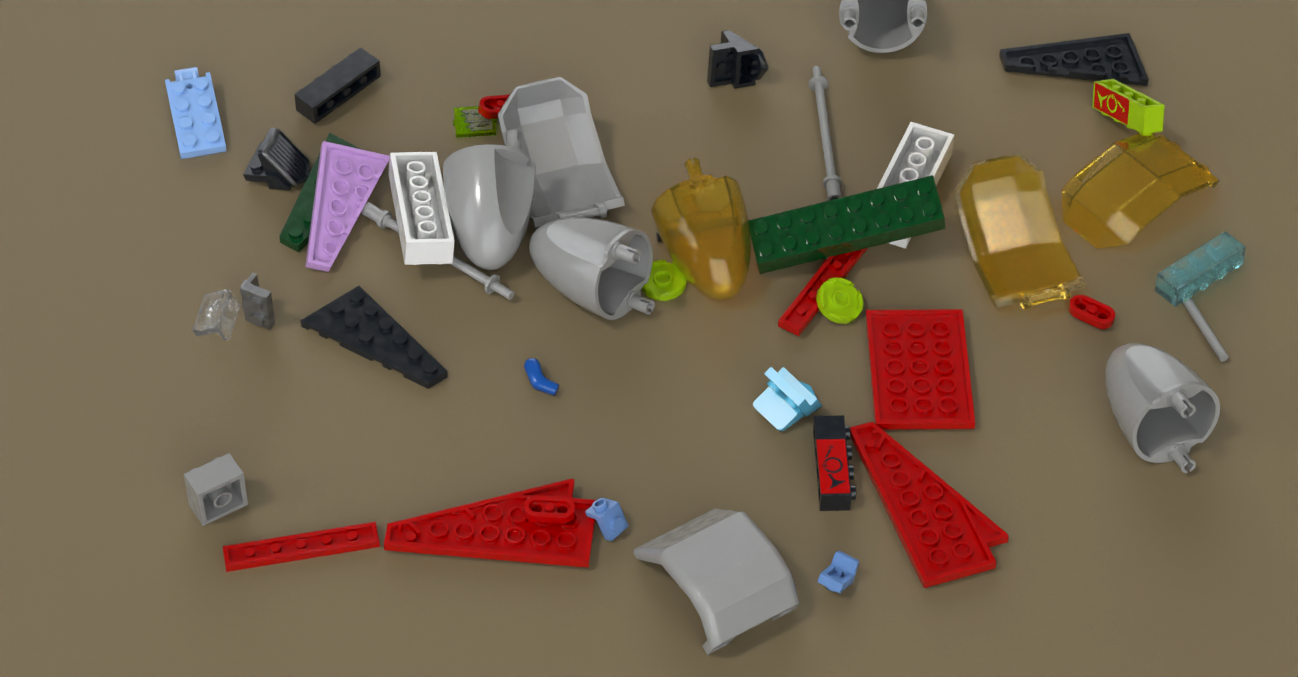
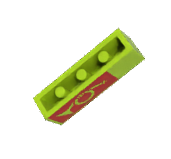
[1092,79,1165,136]

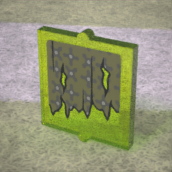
[453,106,497,138]

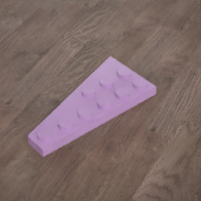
[305,141,390,272]

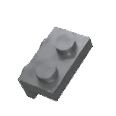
[240,273,275,330]

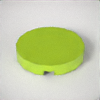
[641,260,687,301]
[816,278,864,324]

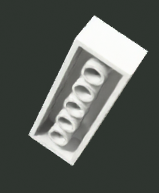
[877,122,954,249]
[388,152,455,265]

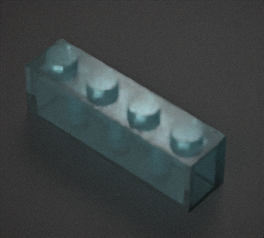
[1155,231,1246,306]

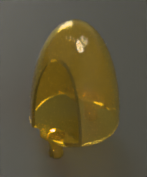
[651,158,751,300]

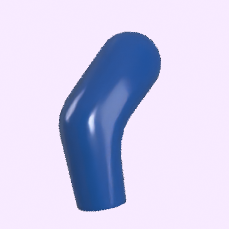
[524,358,559,396]

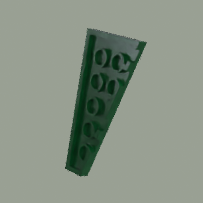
[279,133,362,253]

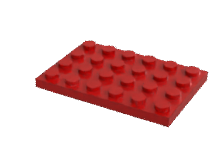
[866,309,975,430]

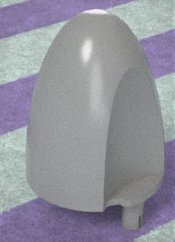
[839,0,927,53]
[443,130,535,270]
[529,218,655,320]
[1105,343,1220,473]

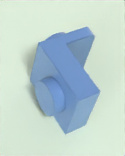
[585,498,628,541]
[818,550,859,593]

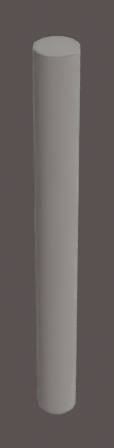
[1178,289,1229,362]

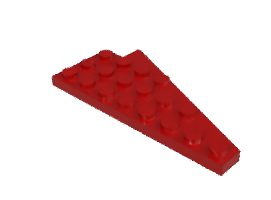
[850,421,1009,588]
[384,479,596,568]

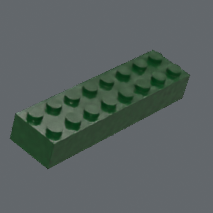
[747,175,946,274]

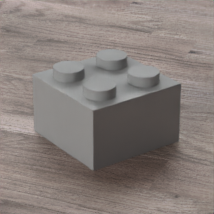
[183,453,248,526]

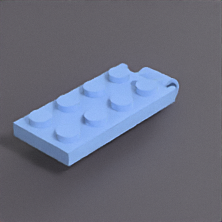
[165,67,227,159]

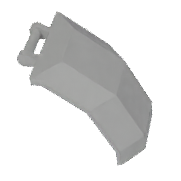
[498,76,625,227]

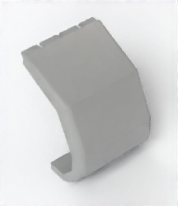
[634,508,800,655]

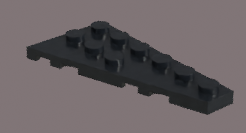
[999,33,1149,86]
[301,286,448,389]

